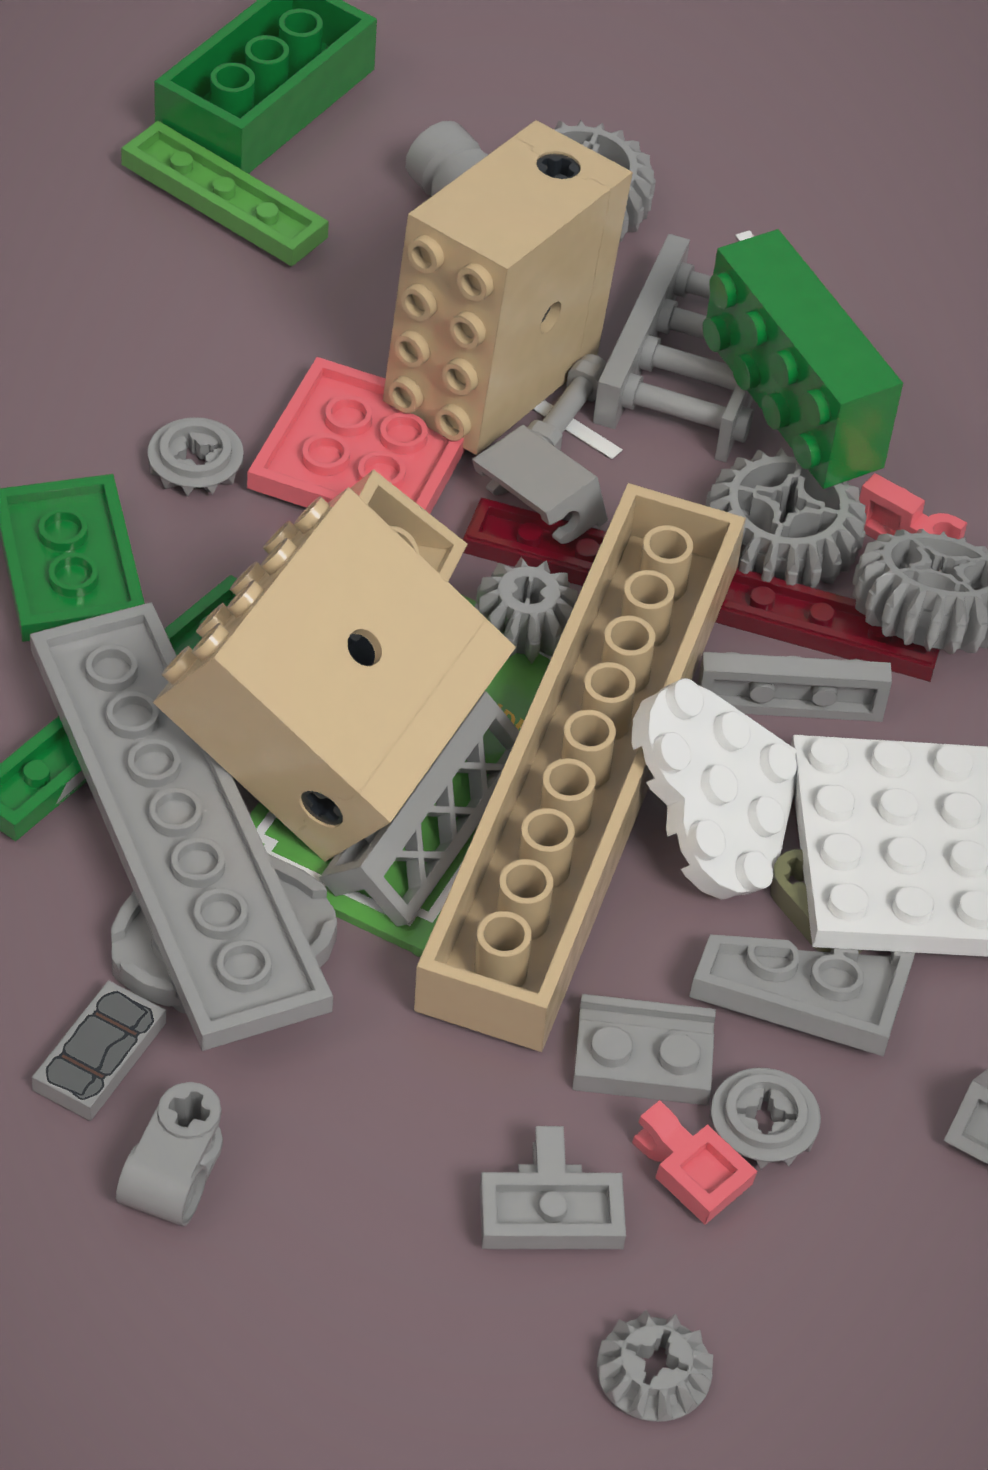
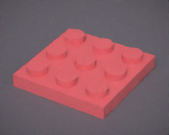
[247,357,466,514]

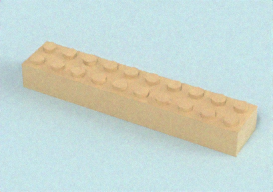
[414,483,746,1052]

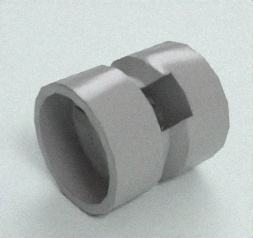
[405,121,488,196]

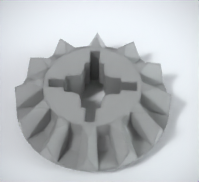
[148,418,244,496]
[709,1068,821,1169]
[597,1310,713,1422]

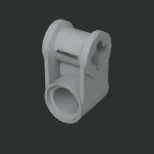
[116,1082,223,1226]

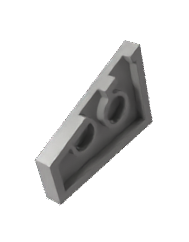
[689,934,915,1057]

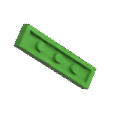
[121,121,329,266]

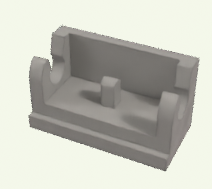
[472,425,608,544]

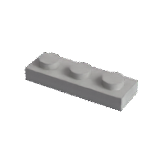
[697,652,892,722]

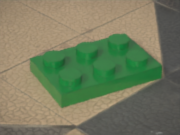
[0,474,145,642]

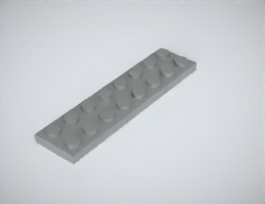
[30,602,333,1051]

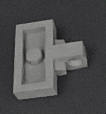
[480,1126,626,1249]

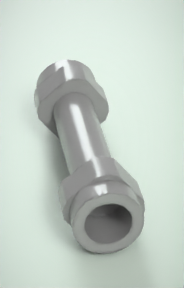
[527,354,607,450]

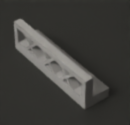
[319,691,519,927]

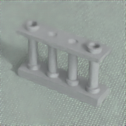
[593,234,755,462]

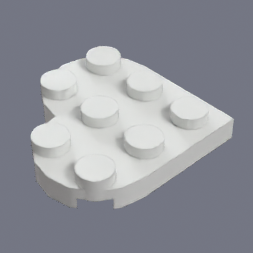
[631,678,797,900]

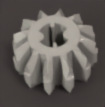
[475,557,578,664]

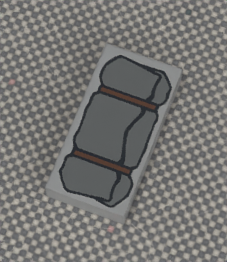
[32,980,166,1121]

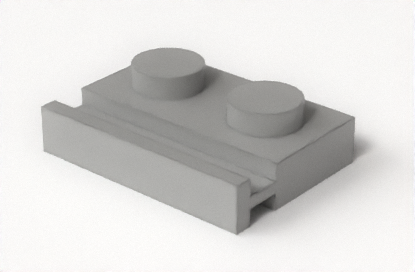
[572,994,716,1105]

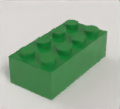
[154,0,377,174]
[702,229,903,489]

